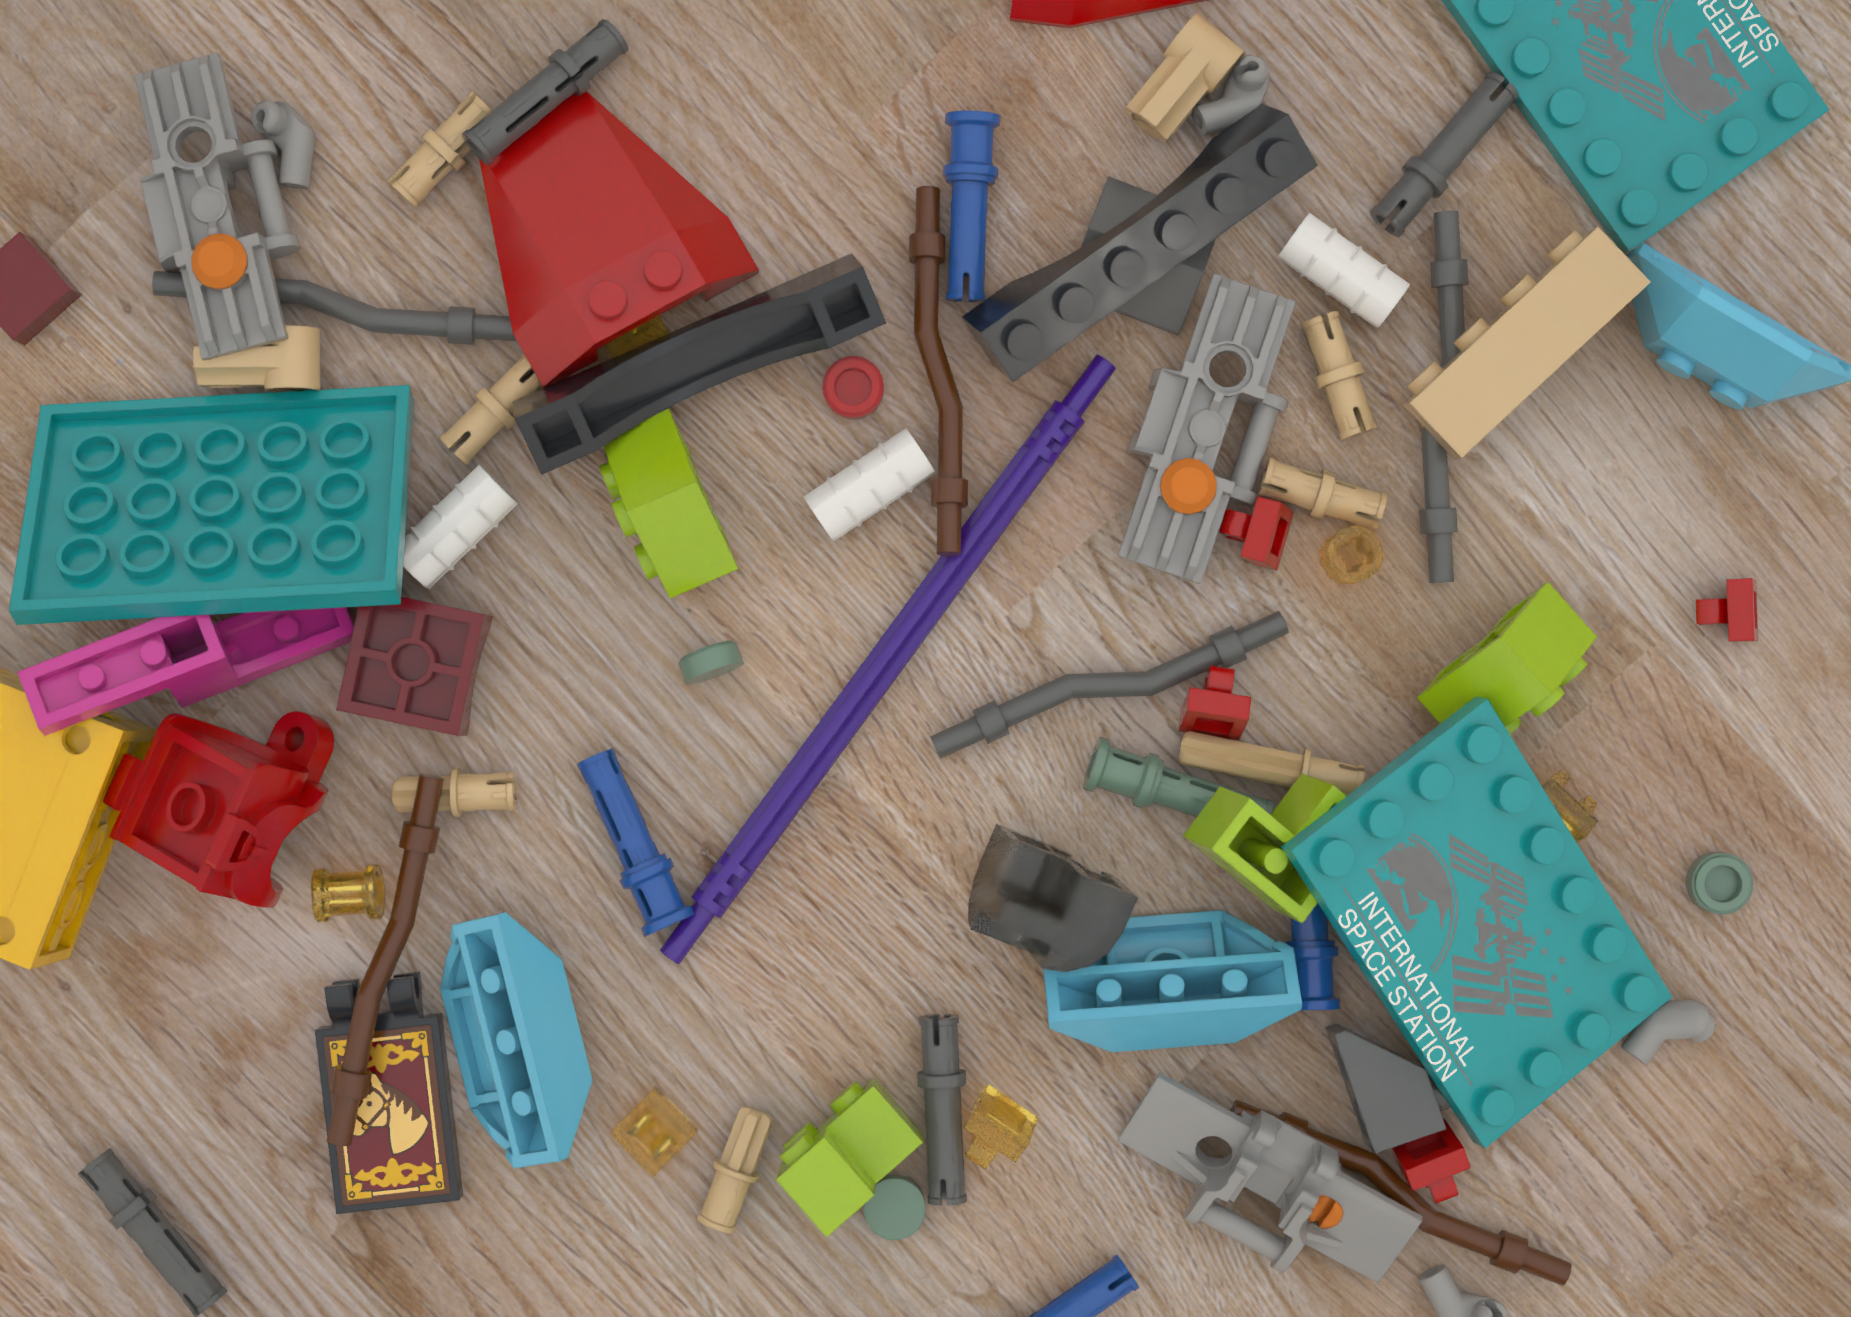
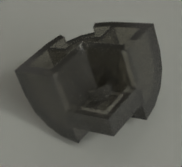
[968,824,1138,972]

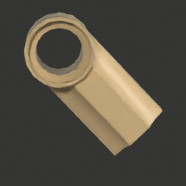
[1125,13,1245,144]
[193,325,321,392]

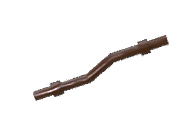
[909,186,968,556]
[326,774,444,1146]
[1230,1099,1572,1286]

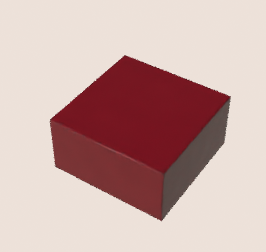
[0,232,82,345]

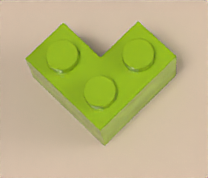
[599,408,738,598]
[1417,581,1597,735]
[1183,773,1346,923]
[776,1078,923,1238]

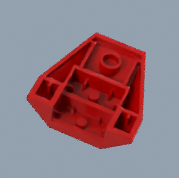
[479,91,759,388]

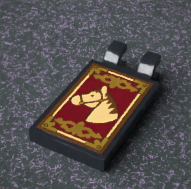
[315,972,463,1214]

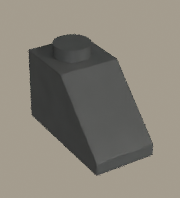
[1325,1024,1449,1154]

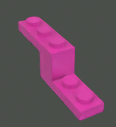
[17,607,354,736]

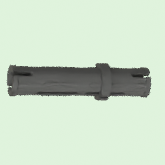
[462,19,629,165]
[1370,72,1519,237]
[917,1014,967,1206]
[78,1148,227,1317]

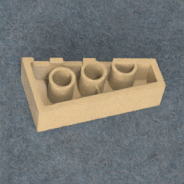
[1403,227,1651,459]

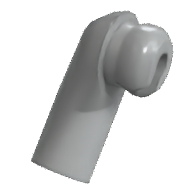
[1193,55,1269,136]
[252,100,315,189]
[1621,999,1716,1065]
[1418,1264,1508,1317]

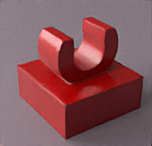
[1219,496,1294,571]
[1696,578,1758,642]
[1178,665,1251,741]
[1390,1119,1471,1204]

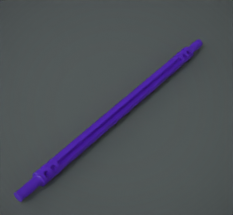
[660,354,1116,964]

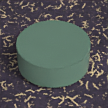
[678,640,744,685]
[1686,852,1753,915]
[864,1175,926,1240]

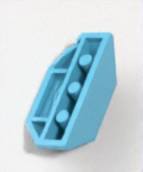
[1627,243,1851,410]
[1043,910,1302,1052]
[440,912,593,1168]

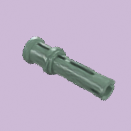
[1083,736,1274,817]

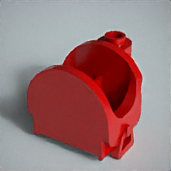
[103,711,334,908]

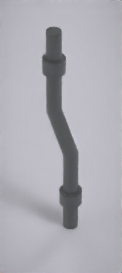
[1419,211,1469,583]
[152,271,516,345]
[930,611,1289,759]

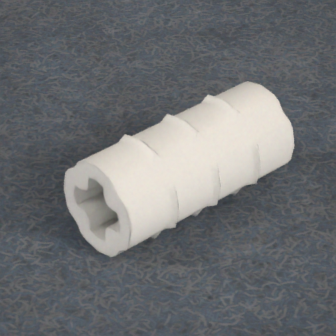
[1278,213,1410,329]
[803,428,936,541]
[403,465,518,589]

